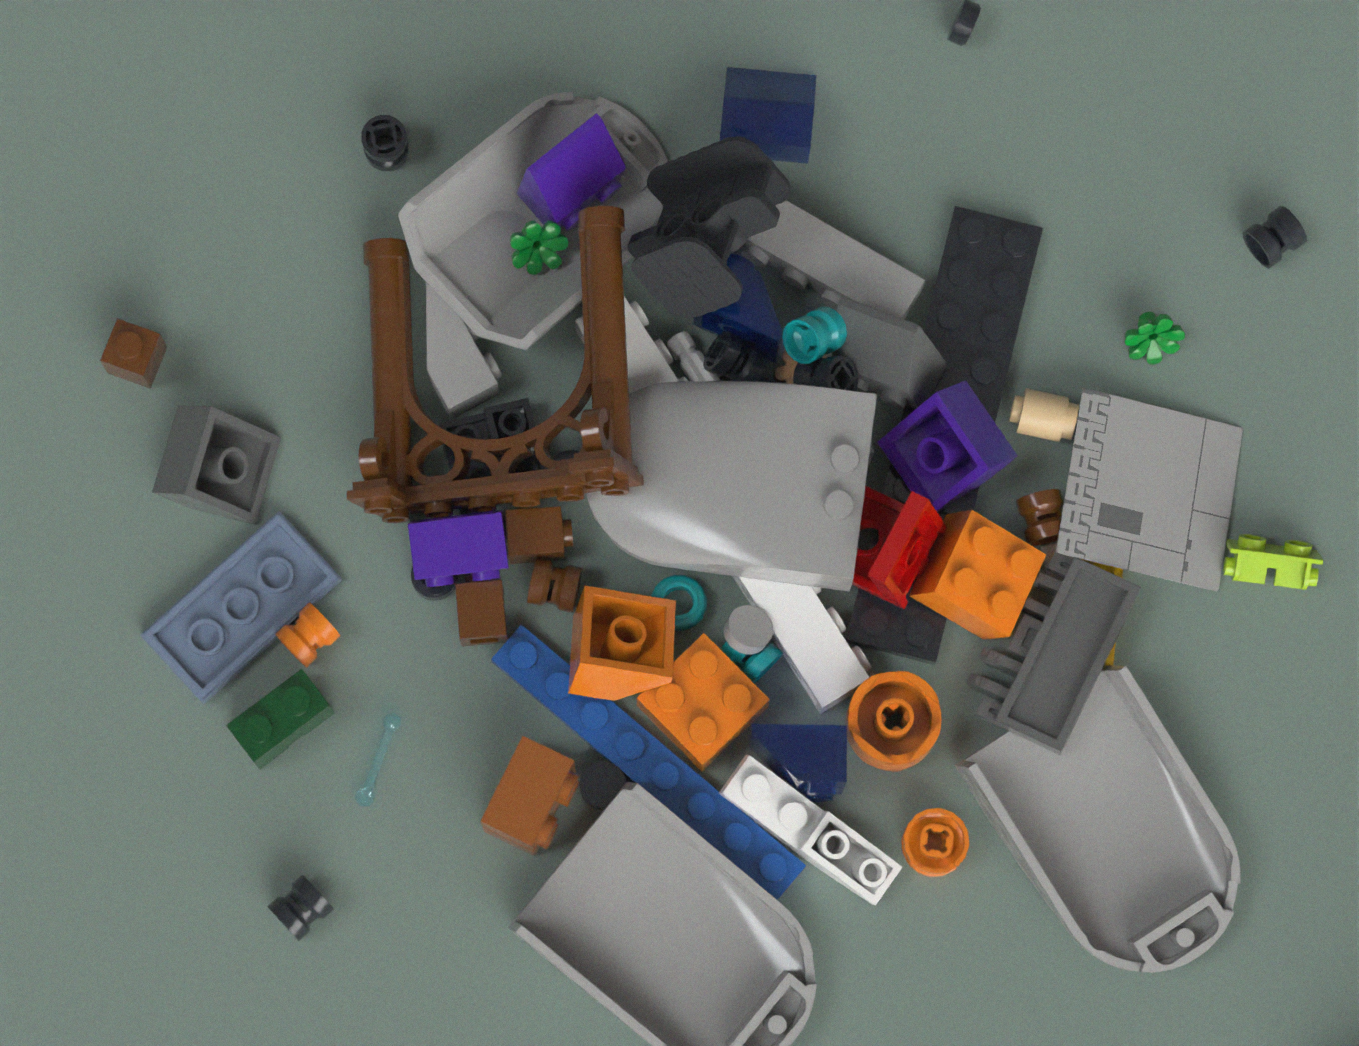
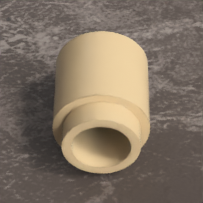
[1009,388,1079,442]

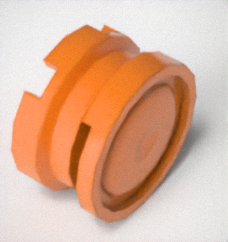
[901,808,969,877]

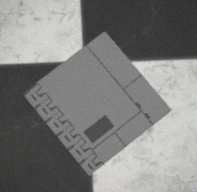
[1056,388,1243,592]

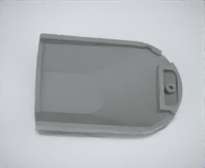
[398,92,668,350]

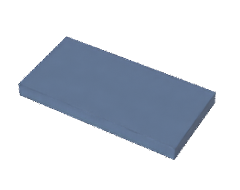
[140,511,342,705]

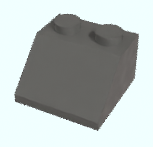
[832,296,948,410]
[152,405,281,524]

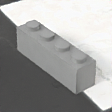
[740,200,925,320]

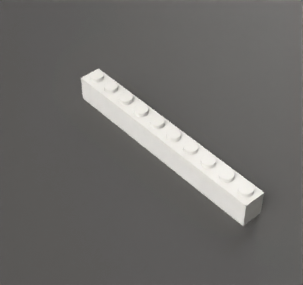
[575,296,871,714]

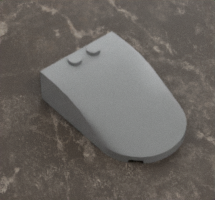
[586,381,877,592]
[954,665,1241,973]
[508,782,817,1046]

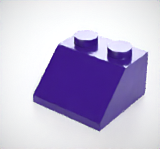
[517,113,626,231]
[877,380,1018,512]
[408,509,509,587]

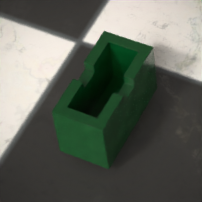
[226,668,335,770]

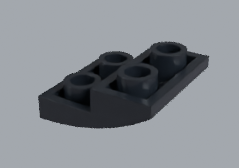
[438,398,548,514]

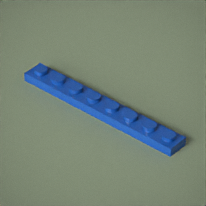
[491,624,806,900]

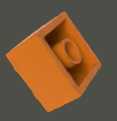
[909,510,1046,640]
[637,633,770,772]

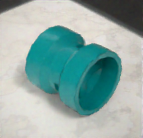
[782,307,847,364]
[720,641,783,684]

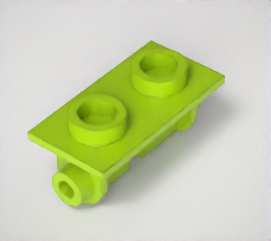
[1223,534,1323,590]

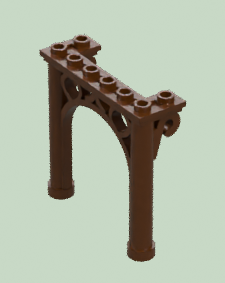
[347,206,644,523]

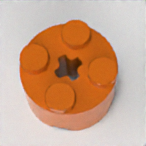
[845,671,942,772]

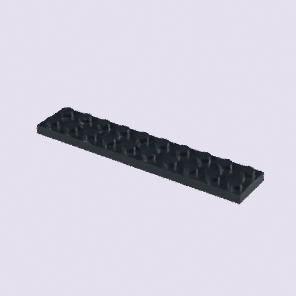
[845,206,1043,665]

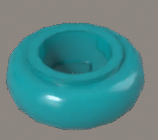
[651,574,707,631]

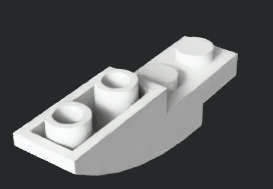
[719,755,902,905]

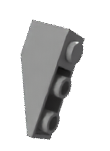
[426,282,502,419]

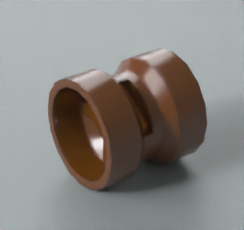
[1016,489,1064,546]
[527,558,583,613]

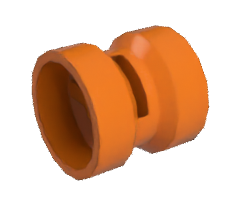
[275,602,341,668]

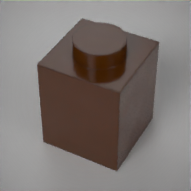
[100,318,167,389]
[505,506,573,564]
[455,575,508,647]

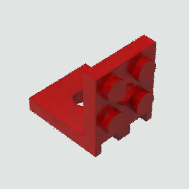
[852,486,947,609]

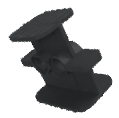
[627,136,791,319]

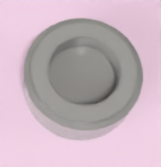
[724,605,773,655]

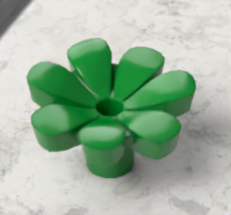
[510,220,569,275]
[1124,311,1185,365]

